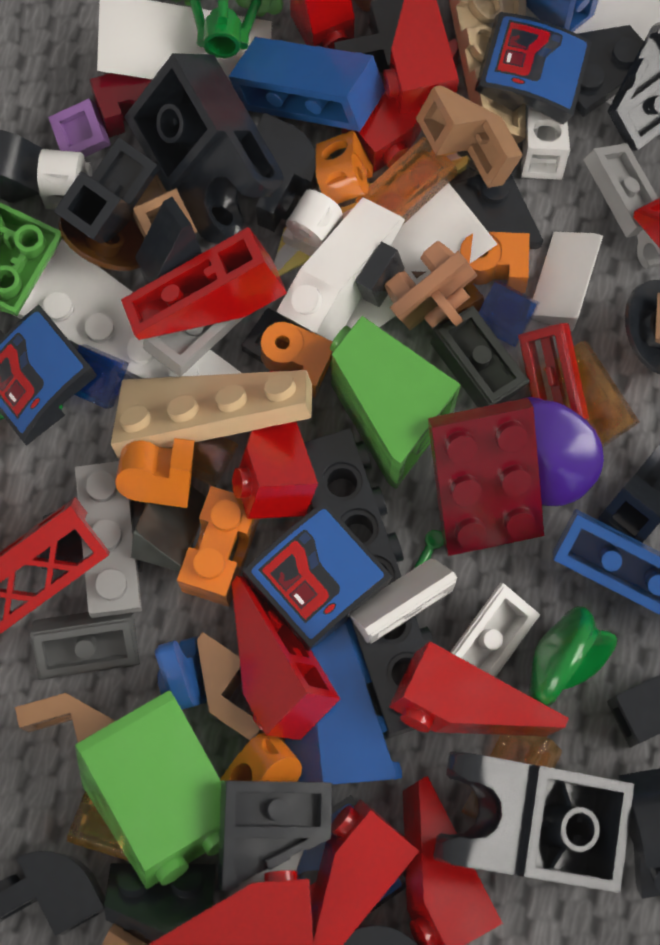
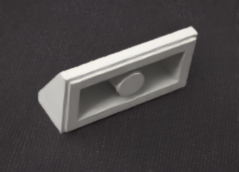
[527,232,603,331]
[350,559,457,644]
[450,583,540,677]

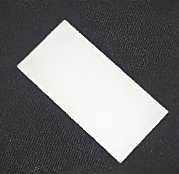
[97,0,272,83]
[346,180,497,329]

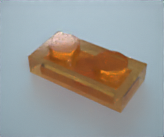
[355,136,458,225]
[543,341,640,447]

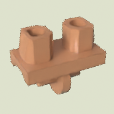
[384,241,478,331]

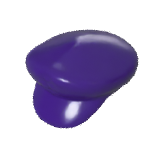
[521,397,604,506]

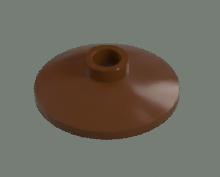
[58,217,145,271]

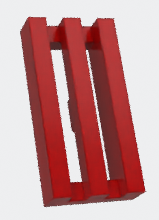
[518,323,589,419]

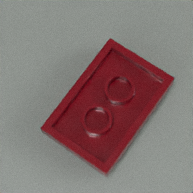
[428,398,545,556]

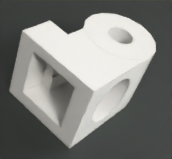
[521,105,570,180]
[37,149,93,209]
[282,189,343,256]

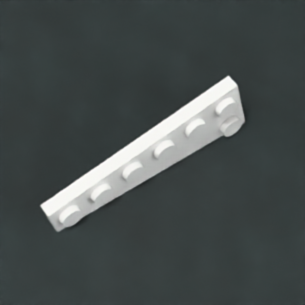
[14,240,241,379]

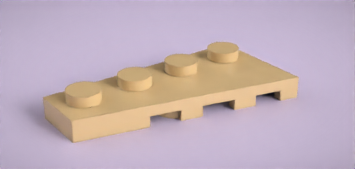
[449,0,526,144]
[111,370,312,459]

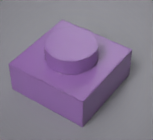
[48,98,111,157]

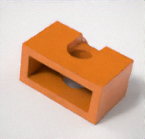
[177,486,260,607]

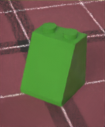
[329,316,461,489]
[75,690,221,889]

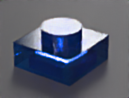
[479,280,540,347]
[74,344,129,409]

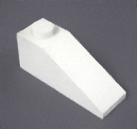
[276,197,405,341]

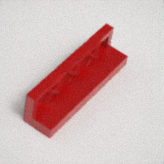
[0,497,110,634]

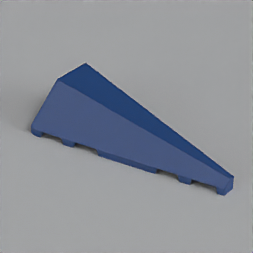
[285,617,403,785]

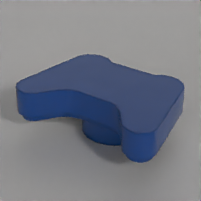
[155,636,207,710]

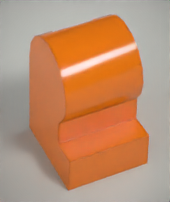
[316,130,373,204]
[460,232,530,293]
[261,322,333,398]
[115,438,195,508]
[220,733,302,782]

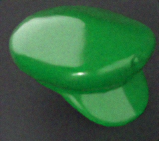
[528,606,618,706]

